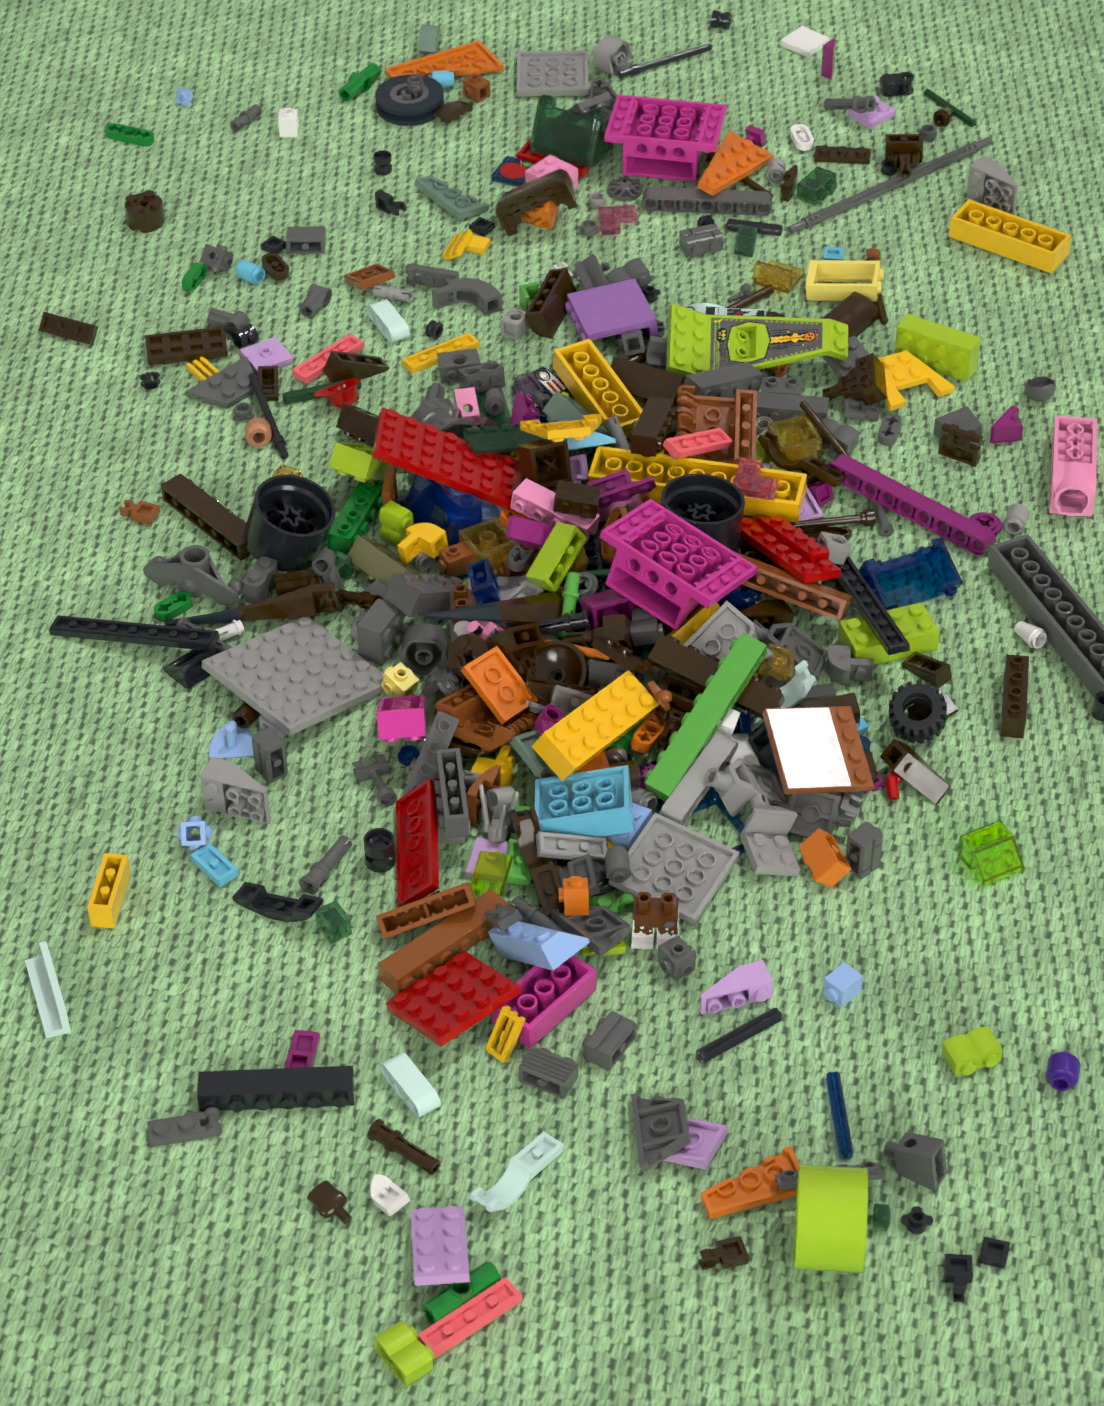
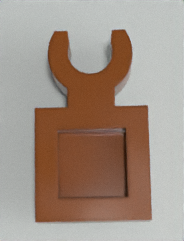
[119,500,160,525]

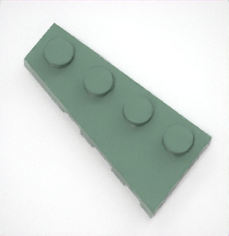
[415,175,489,220]
[510,730,550,778]

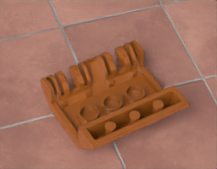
[676,385,757,465]
[435,684,549,751]

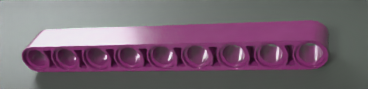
[828,454,996,555]

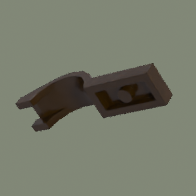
[757,431,847,488]
[511,807,565,917]

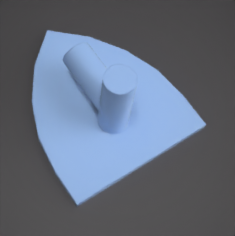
[209,720,254,759]

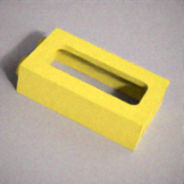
[805,260,884,301]

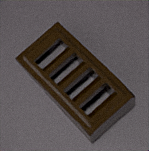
[258,366,279,401]
[901,652,952,689]

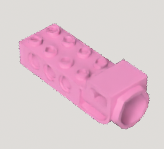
[1049,415,1097,517]

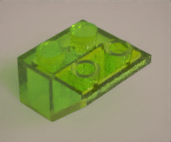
[957,820,1025,887]

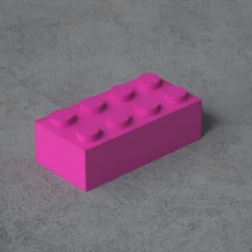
[377,694,428,743]
[492,955,596,1049]

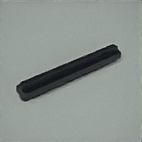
[696,1007,782,1063]

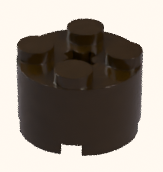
[125,190,165,233]
[447,634,492,679]

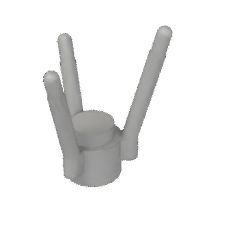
[479,784,519,842]

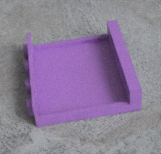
[565,278,658,341]

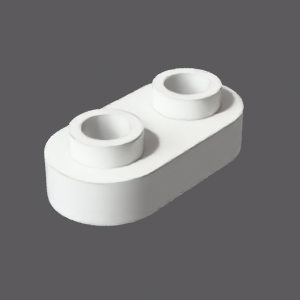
[790,124,814,151]

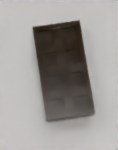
[145,326,228,366]

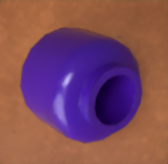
[1045,1051,1081,1091]

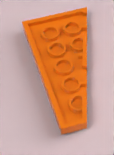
[385,40,504,79]
[698,130,774,196]

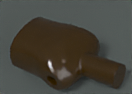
[307,1180,352,1225]

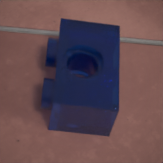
[467,557,501,605]

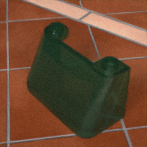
[530,94,609,167]

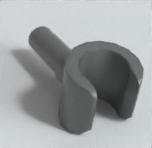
[727,283,752,303]

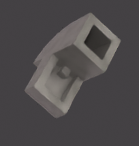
[827,645,873,686]

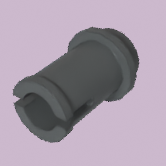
[532,391,551,410]

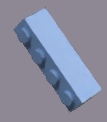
[488,921,590,970]

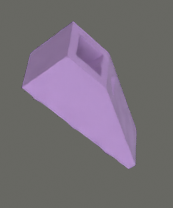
[700,960,773,1015]

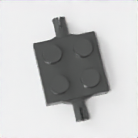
[772,793,852,838]

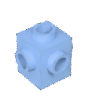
[177,816,212,850]

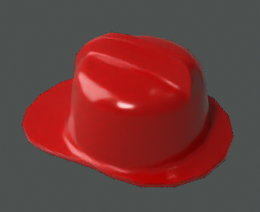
[314,377,360,408]

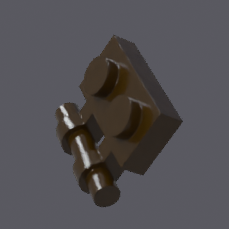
[938,423,983,467]

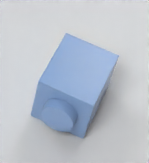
[823,962,863,1008]

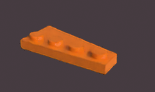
[700,1145,799,1220]

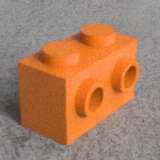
[799,828,852,887]

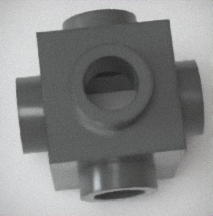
[200,244,234,273]
[658,935,697,980]

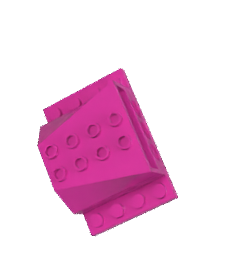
[604,94,727,182]
[599,499,758,631]

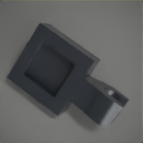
[375,189,406,216]
[944,1254,973,1302]

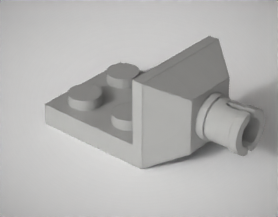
[704,758,789,817]
[740,794,800,876]

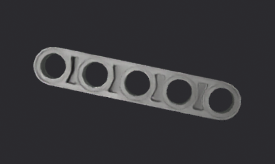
[659,732,739,825]

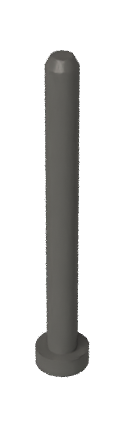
[872,501,894,537]

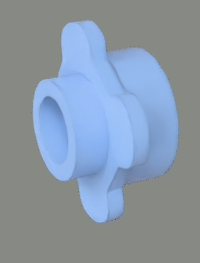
[175,87,193,107]

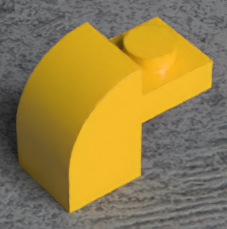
[397,523,448,564]
[471,744,515,787]

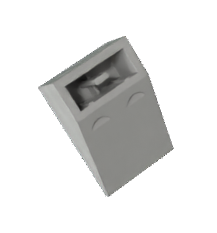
[966,156,1018,215]
[200,757,271,824]

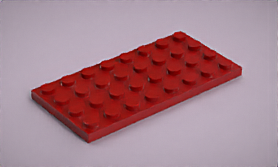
[372,407,531,519]

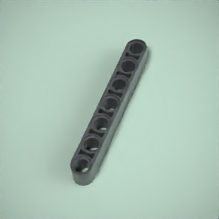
[642,187,772,216]

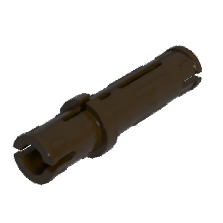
[338,589,383,609]

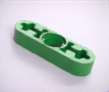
[105,123,155,146]

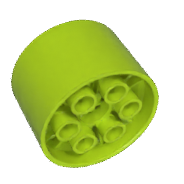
[794,1164,868,1273]

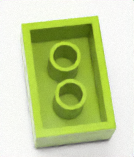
[329,442,392,483]

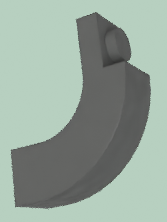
[432,278,502,315]

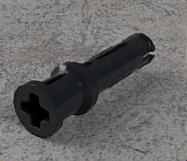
[537,609,591,635]

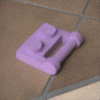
[847,95,896,129]

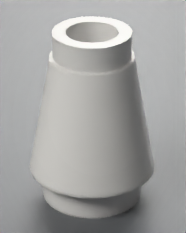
[1014,621,1047,649]

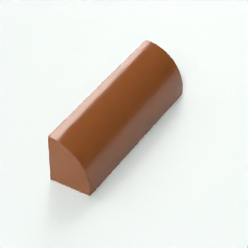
[376,882,477,939]

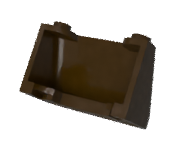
[495,169,577,236]

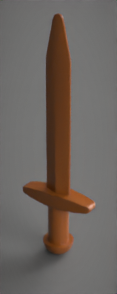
[647,680,672,711]

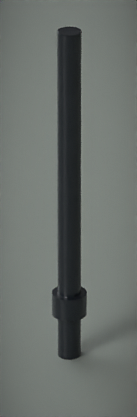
[617,44,712,78]
[248,373,289,459]

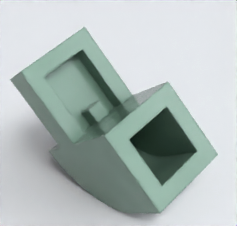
[418,24,443,54]

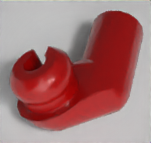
[885,771,902,801]

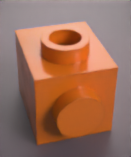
[559,876,589,916]

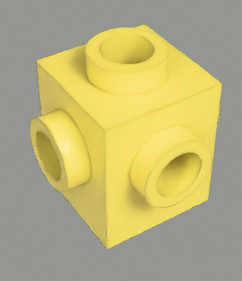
[381,662,419,697]

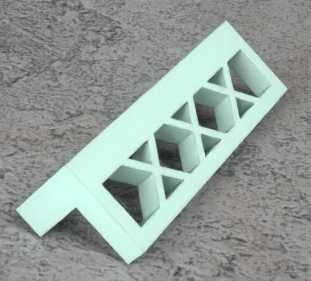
[25,941,71,1039]

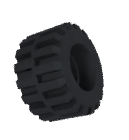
[889,680,947,744]

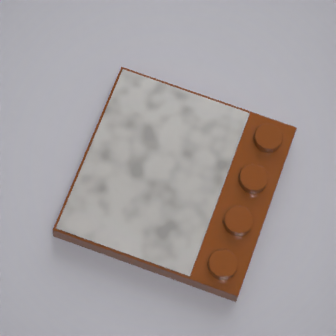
[762,706,874,794]

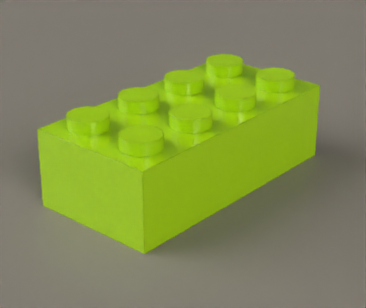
[895,313,981,382]
[838,602,940,665]

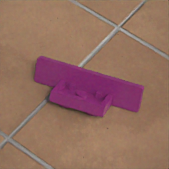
[587,469,656,508]

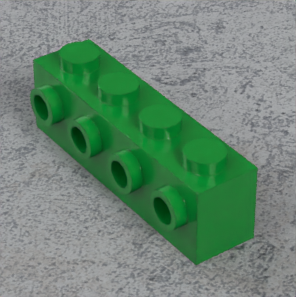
[327,481,383,554]

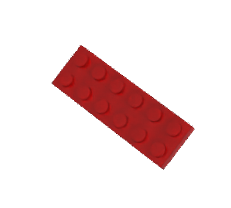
[396,778,439,907]

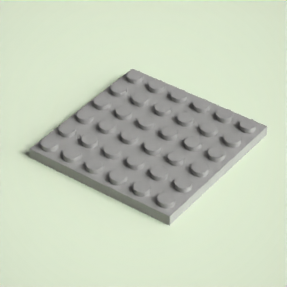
[202,617,385,736]

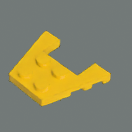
[878,350,955,411]
[520,413,602,442]

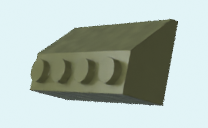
[346,536,424,586]

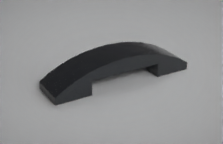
[232,882,324,922]

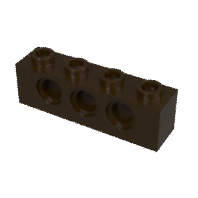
[1000,654,1029,738]

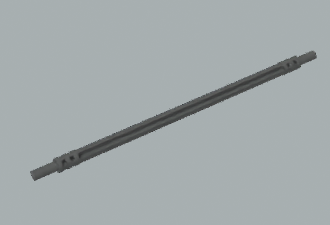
[787,137,992,234]

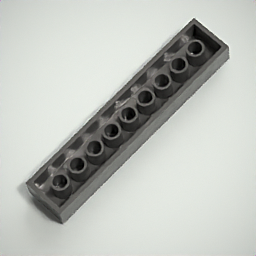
[988,534,1104,698]

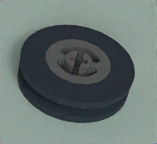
[375,74,444,126]

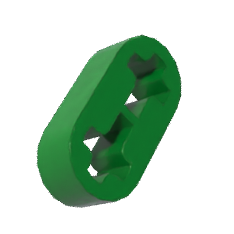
[182,262,207,292]
[154,591,192,622]

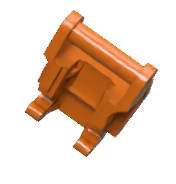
[521,200,559,229]

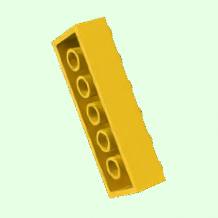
[949,199,1072,274]
[552,339,643,447]
[531,670,659,782]

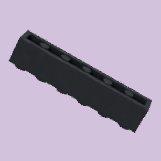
[197,1066,355,1112]

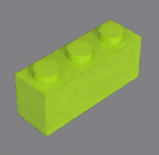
[526,522,587,593]

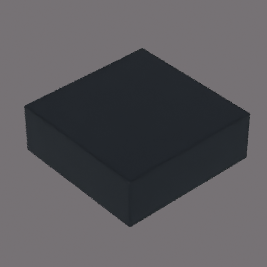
[469,217,495,237]
[260,236,286,254]
[978,1236,1011,1269]

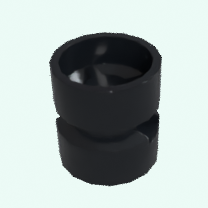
[363,828,396,873]

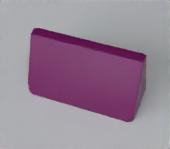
[821,38,836,80]

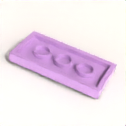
[411,1206,470,1286]

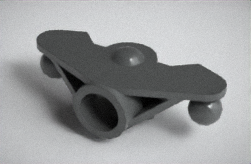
[143,545,244,605]

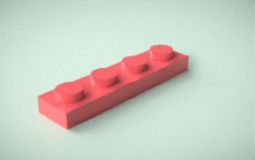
[292,334,364,384]
[662,428,733,459]
[418,1277,523,1359]

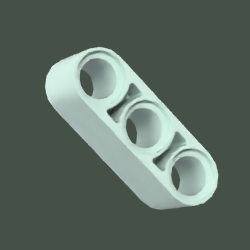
[367,299,410,343]
[380,1052,441,1118]

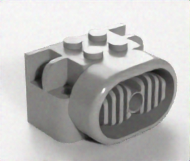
[667,601,774,709]

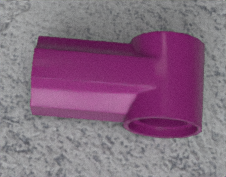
[534,704,563,736]

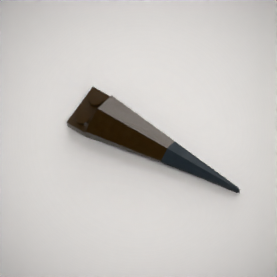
[165,582,343,626]
[426,591,583,633]

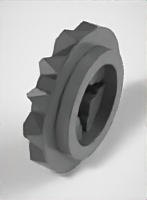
[564,572,599,604]

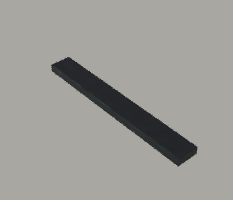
[833,556,910,655]
[49,615,220,651]

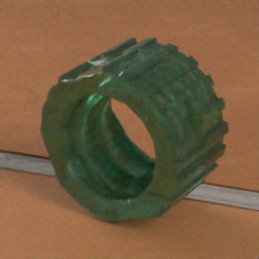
[873,1204,890,1228]

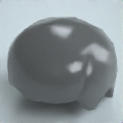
[1024,376,1056,401]

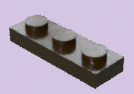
[814,145,871,165]
[38,312,98,346]

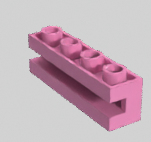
[511,478,600,545]

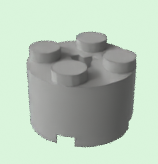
[592,34,633,76]

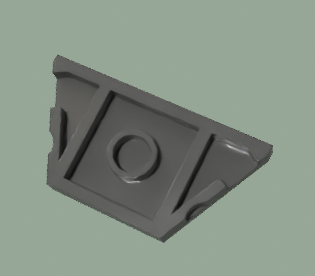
[187,356,255,409]
[551,905,630,956]
[631,1093,691,1172]

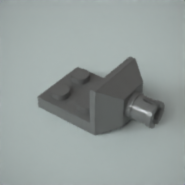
[752,619,828,678]

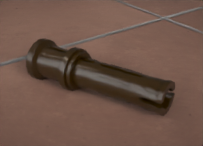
[367,1119,441,1176]

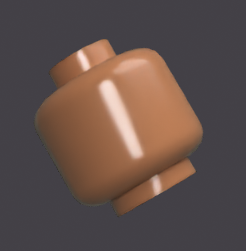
[245,417,272,448]

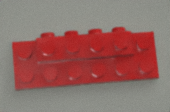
[740,514,841,584]

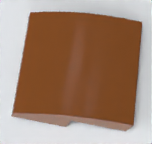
[466,765,501,827]

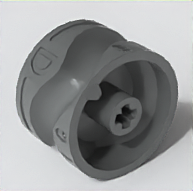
[411,398,478,440]

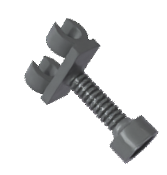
[352,754,397,807]

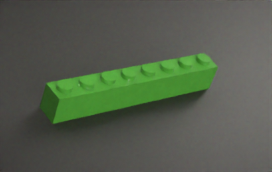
[644,632,767,802]

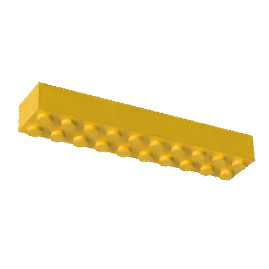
[588,446,807,523]

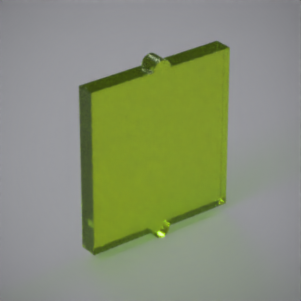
[470,851,514,896]

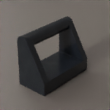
[163,648,218,689]

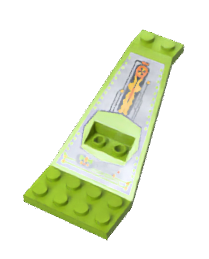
[666,303,848,377]

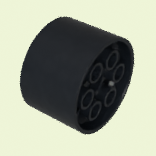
[660,474,745,552]
[243,475,336,572]

